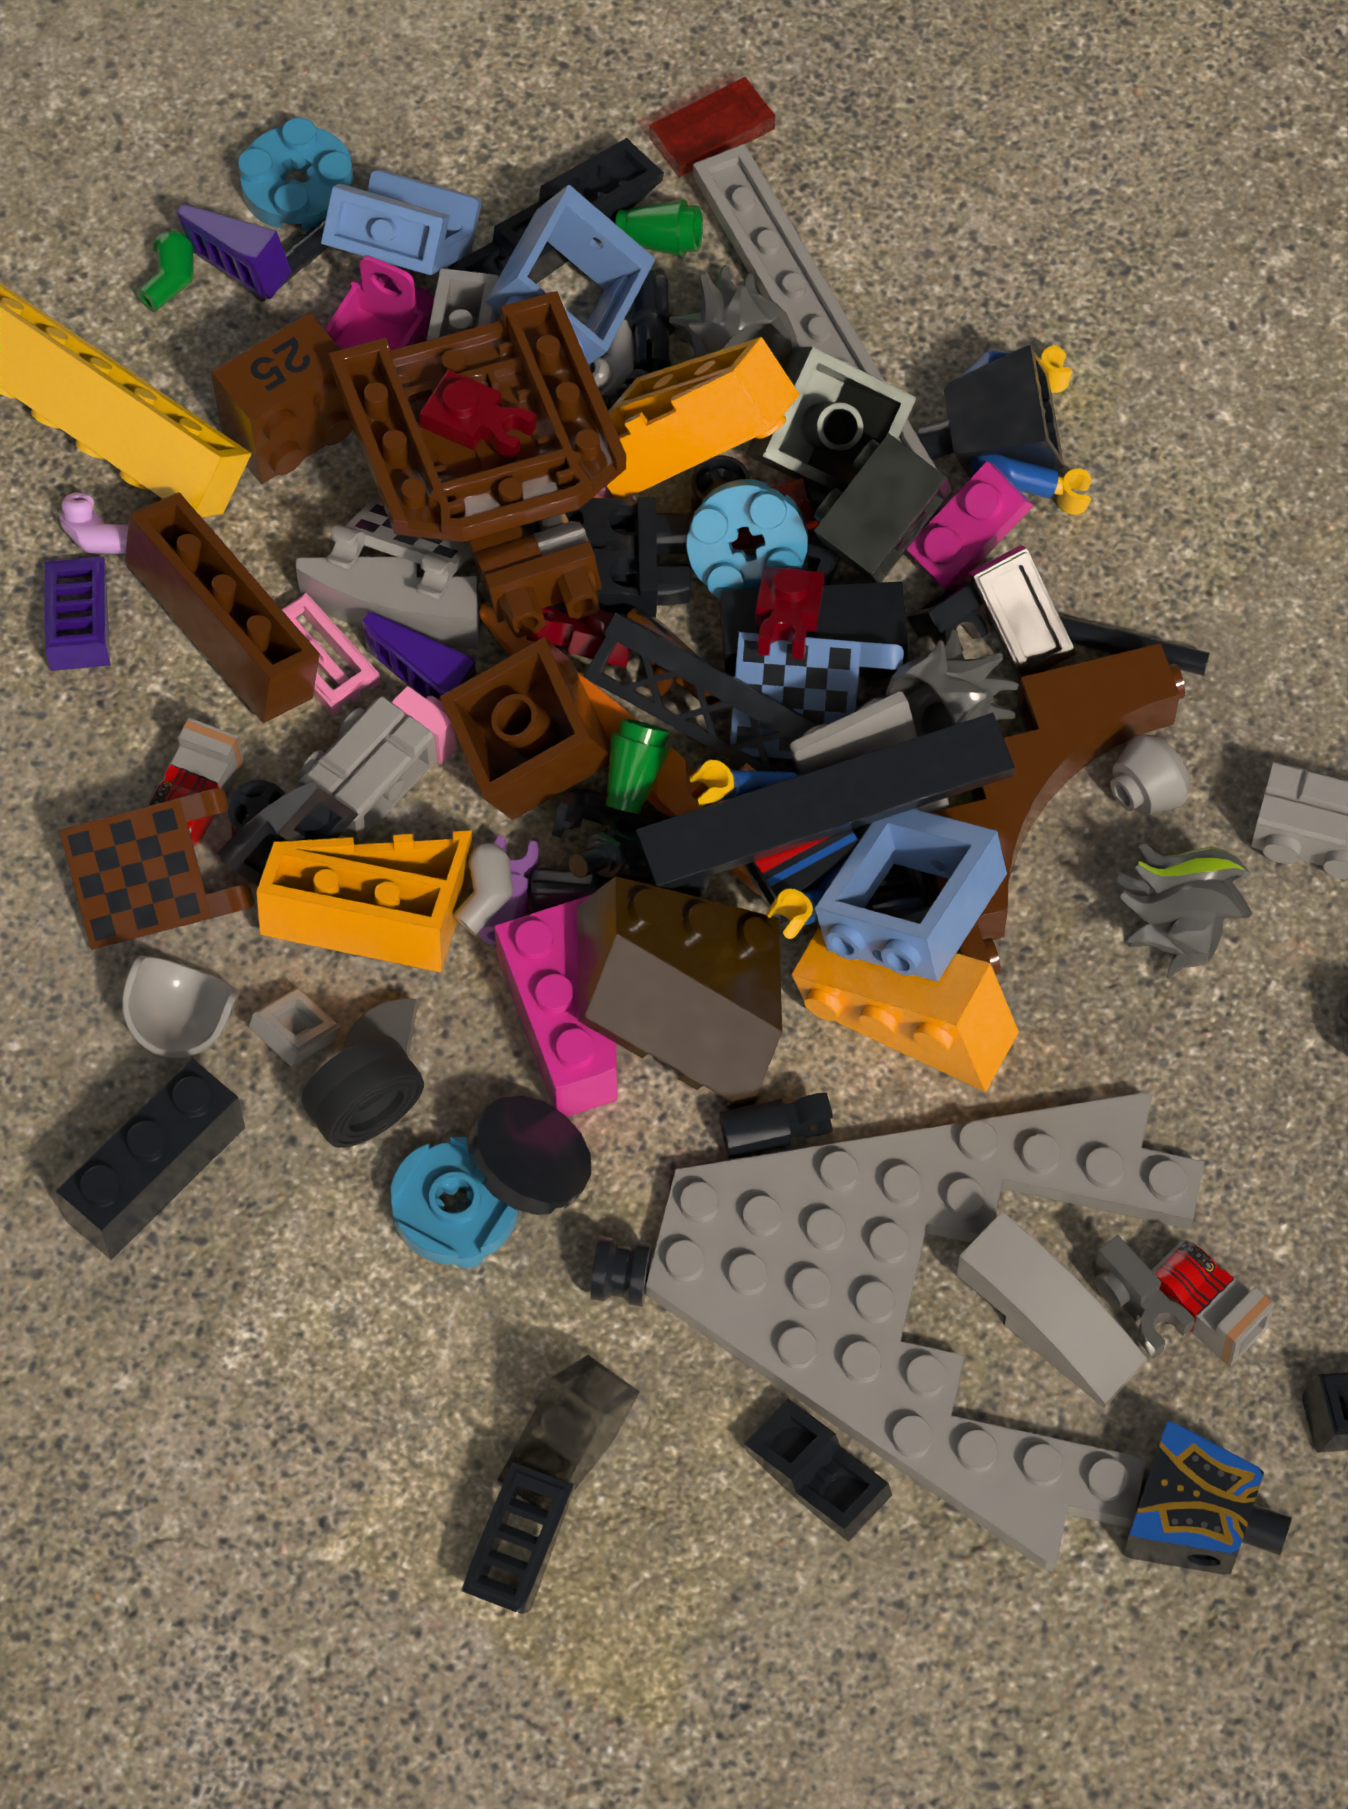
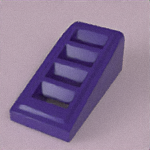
[176,204,292,299]
[44,557,111,671]
[362,612,476,701]

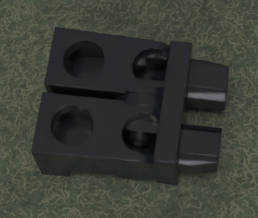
[535,497,690,618]

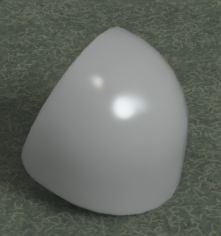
[122,956,240,1058]

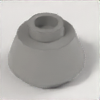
[1110,734,1190,815]

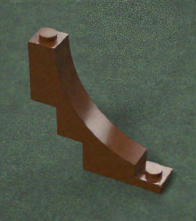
[921,643,1185,975]

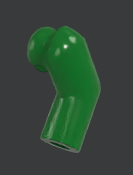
[136,230,194,312]

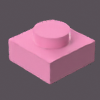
[392,686,457,766]

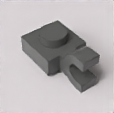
[1093,1235,1195,1359]

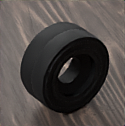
[302,1036,424,1148]

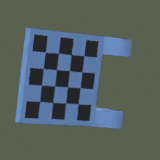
[730,632,904,760]

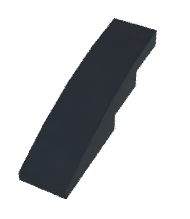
[448,138,664,284]

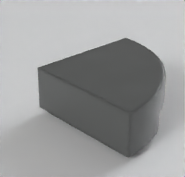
[343,998,417,1056]

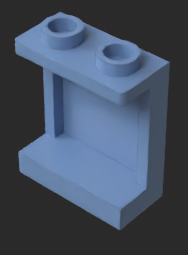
[321,169,482,275]

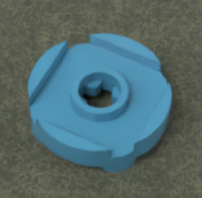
[238,118,354,230]
[687,479,808,599]
[391,1137,519,1268]

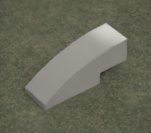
[296,557,480,649]
[957,1211,1147,1408]

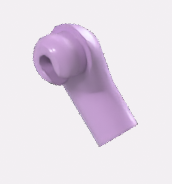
[59,493,128,554]

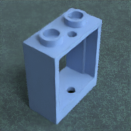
[485,185,656,365]
[815,809,1007,982]

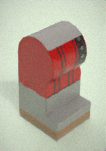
[149,718,245,846]
[1151,1240,1275,1367]

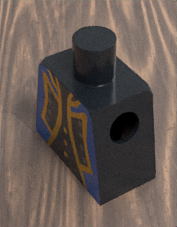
[1124,1421,1292,1575]

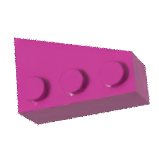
[494,895,618,1117]

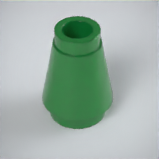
[615,199,703,257]
[605,718,671,814]

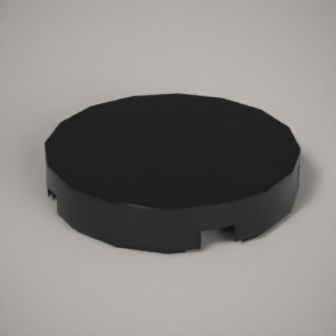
[467,1096,592,1215]

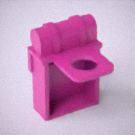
[324,256,435,351]

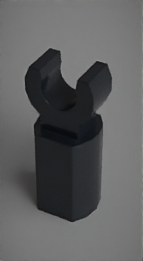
[720,1093,833,1158]

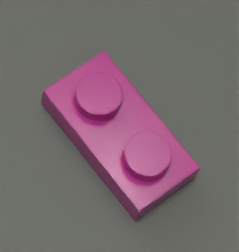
[907,461,1034,590]

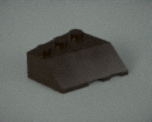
[577,876,783,1110]

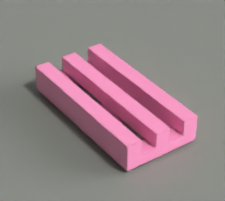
[282,593,381,717]

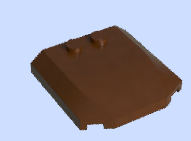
[329,291,627,542]

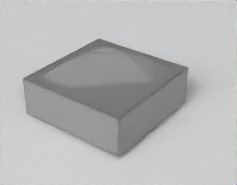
[249,987,340,1067]

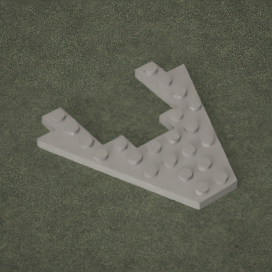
[646,1093,1205,1572]

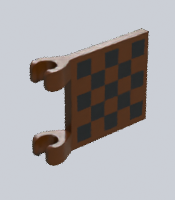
[59,788,254,950]

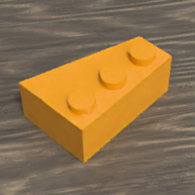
[607,337,800,499]
[256,830,472,973]
[791,925,1019,1093]

